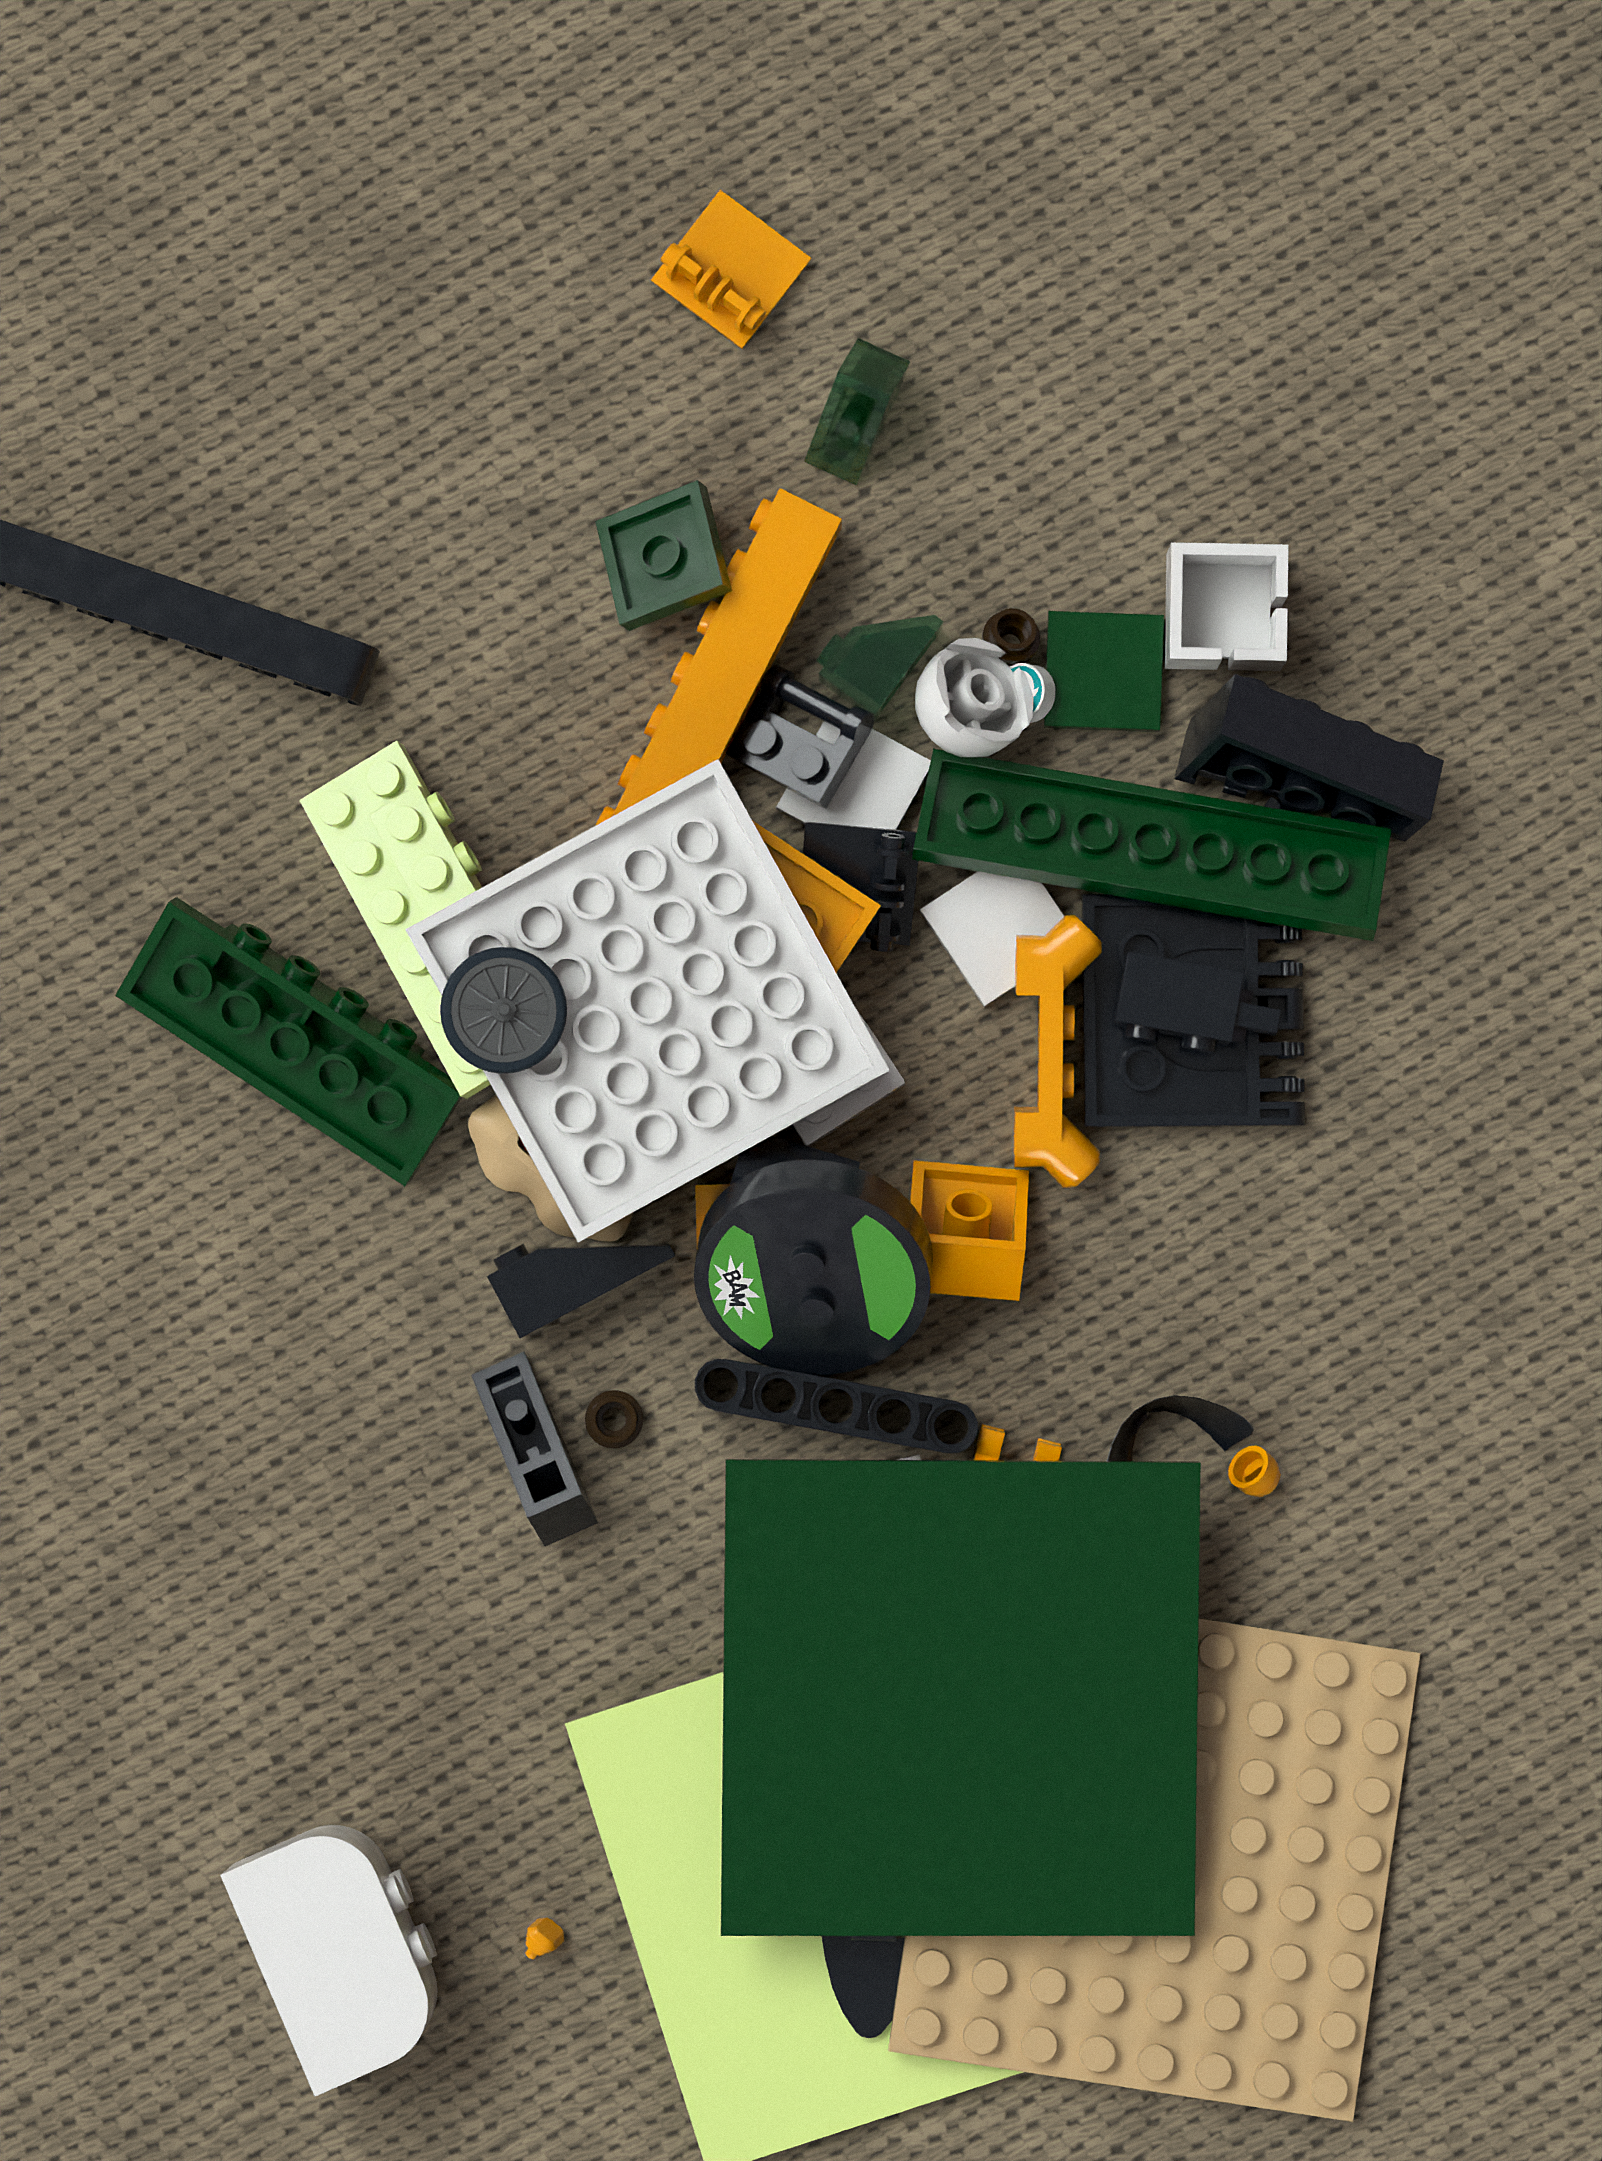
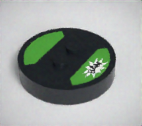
[694,1160,933,1375]

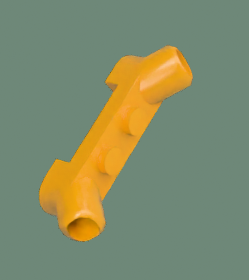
[1014,915,1102,1188]

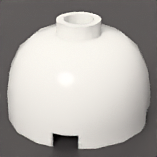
[915,638,1033,757]

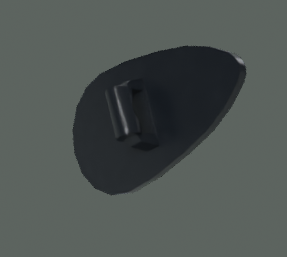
[821,1936,905,2038]

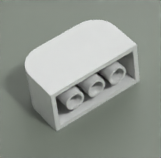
[220,1825,438,2096]

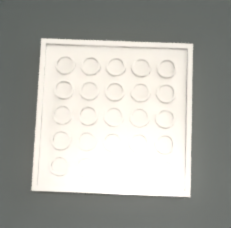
[406,759,889,1242]

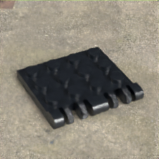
[1081,894,1305,1128]

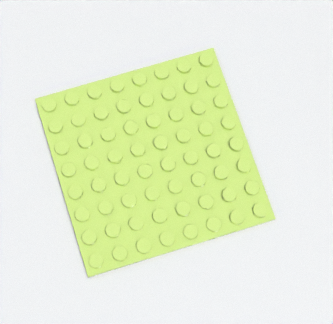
[565,1672,1022,2161]

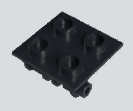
[802,822,919,952]

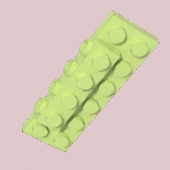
[299,741,491,1099]

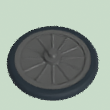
[440,947,567,1074]

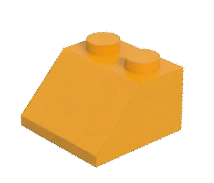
[910,1160,1029,1301]

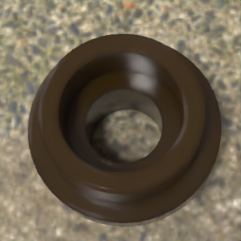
[982,608,1040,665]
[585,1390,643,1449]

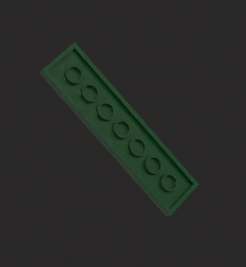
[912,748,1391,941]

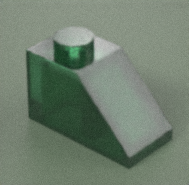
[804,338,911,485]
[816,615,944,721]

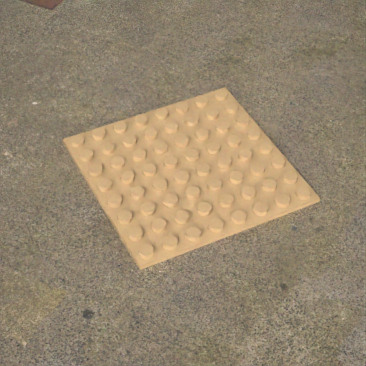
[888,1618,1420,2122]

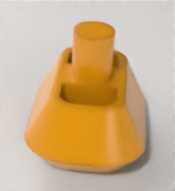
[525,1918,564,1960]

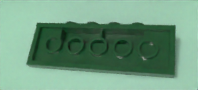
[115,897,462,1187]

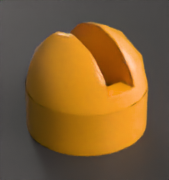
[1228,1446,1281,1497]

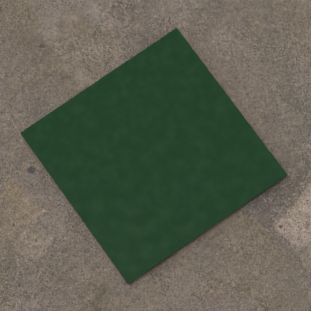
[720,1459,1201,1936]

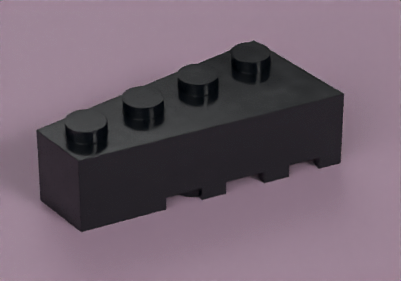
[1174,674,1444,842]

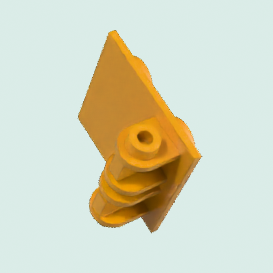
[651,190,812,349]

